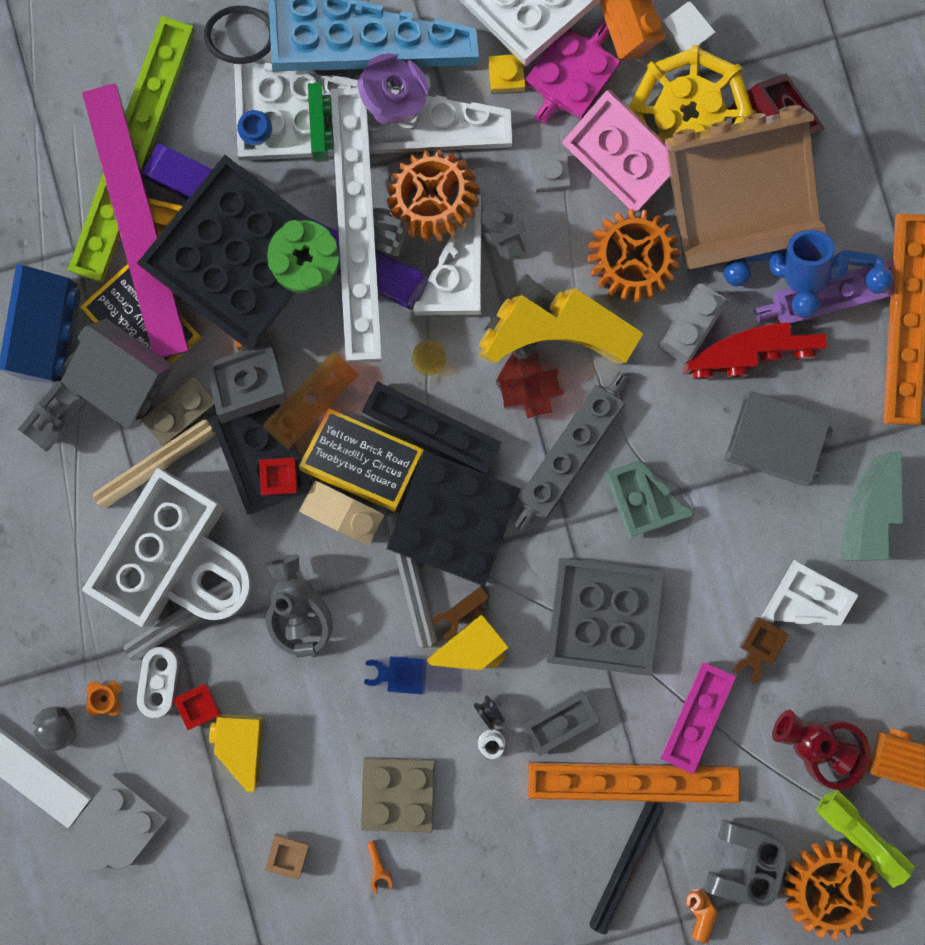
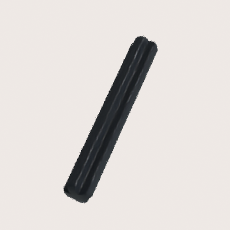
[589,801,664,935]

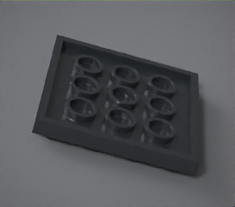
[137,154,336,351]

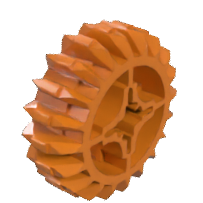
[387,149,480,243]
[587,209,681,303]
[782,840,882,940]

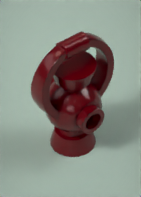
[772,709,871,790]

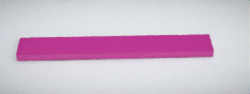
[82,83,190,359]

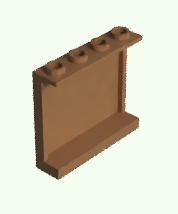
[665,105,827,269]

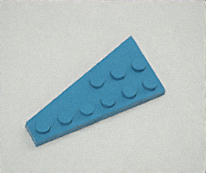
[269,0,479,72]

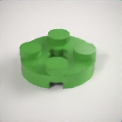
[267,220,340,294]

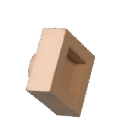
[265,833,310,880]

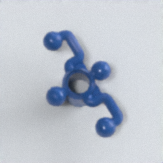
[723,230,894,318]

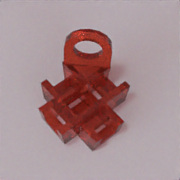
[495,352,564,418]

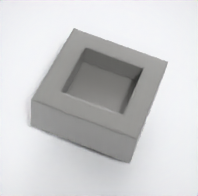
[533,152,571,192]

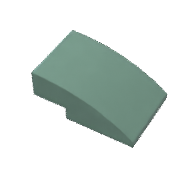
[841,451,903,561]

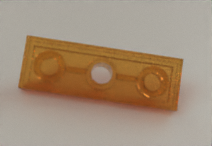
[262,351,359,450]

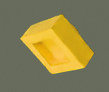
[488,54,525,94]

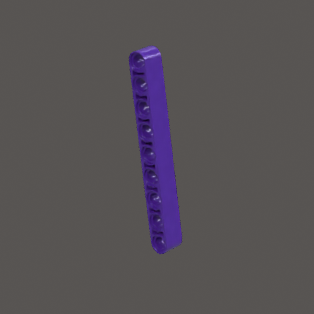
[142,144,428,310]

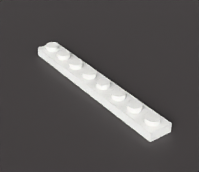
[331,88,382,364]

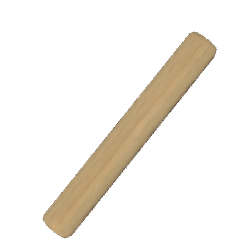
[93,419,216,508]

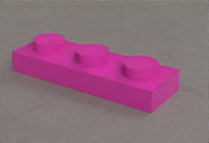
[659,662,736,774]

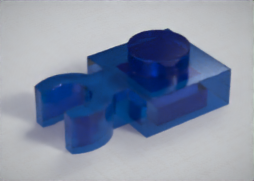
[364,656,427,695]

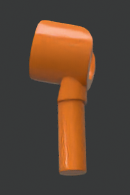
[367,840,392,894]

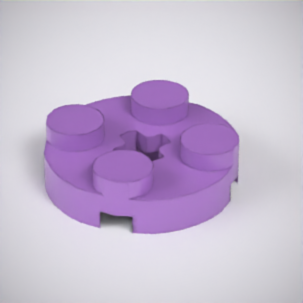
[357,53,429,125]

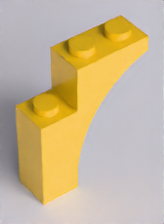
[478,288,644,364]

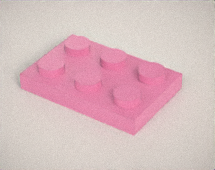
[562,90,670,214]

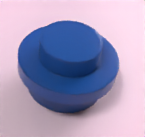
[237,110,272,146]

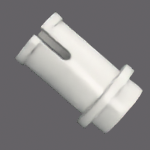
[478,729,506,759]

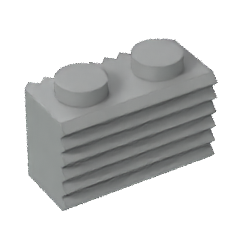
[658,284,728,364]

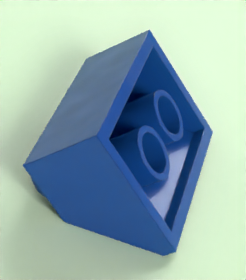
[0,264,80,384]

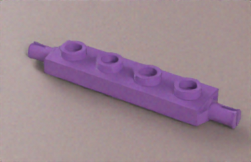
[754,260,893,325]

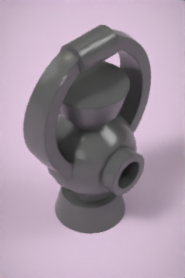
[265,554,333,658]

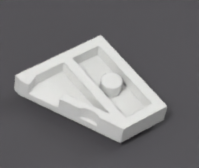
[761,560,858,626]

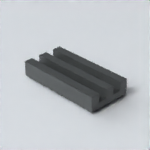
[373,210,409,256]

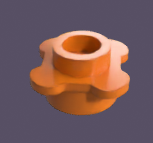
[86,681,122,716]

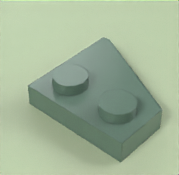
[605,460,693,538]

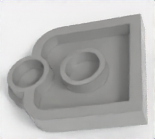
[74,773,169,871]

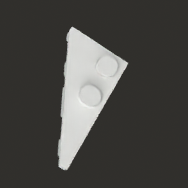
[413,195,481,316]

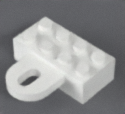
[82,468,252,627]

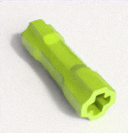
[815,790,915,888]

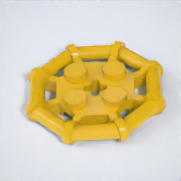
[627,45,756,142]

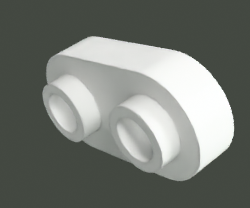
[137,647,180,718]

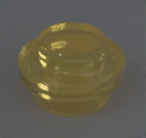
[412,341,446,376]

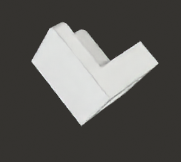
[661,2,715,55]

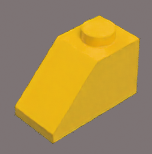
[427,614,509,670]
[209,714,264,792]

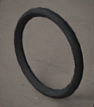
[204,5,271,64]

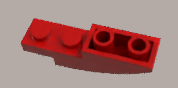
[682,322,827,380]

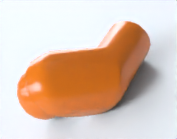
[686,889,718,944]

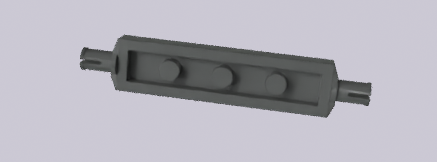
[513,371,630,533]

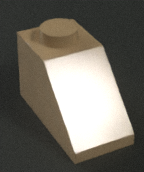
[299,480,384,546]

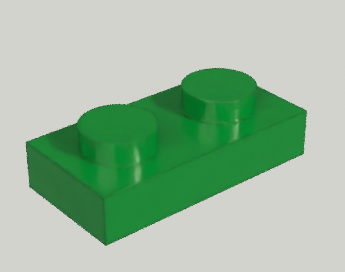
[307,83,334,162]

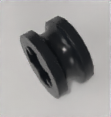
[473,695,506,731]

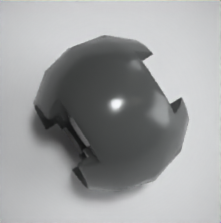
[33,706,76,751]

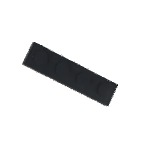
[362,381,502,474]

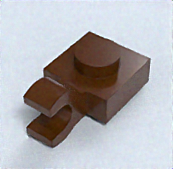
[432,586,489,640]

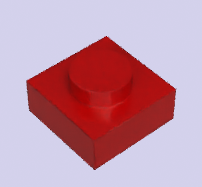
[259,458,298,496]
[173,683,222,731]

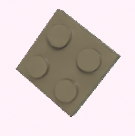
[361,757,434,833]

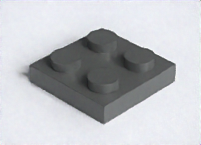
[205,341,288,423]

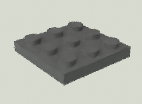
[546,558,664,676]

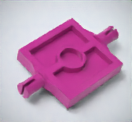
[525,23,621,125]

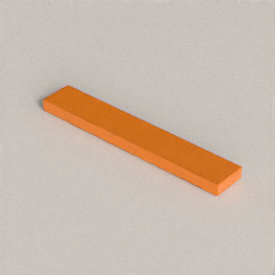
[883,214,925,425]
[528,762,740,803]

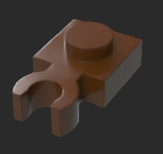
[733,617,789,684]

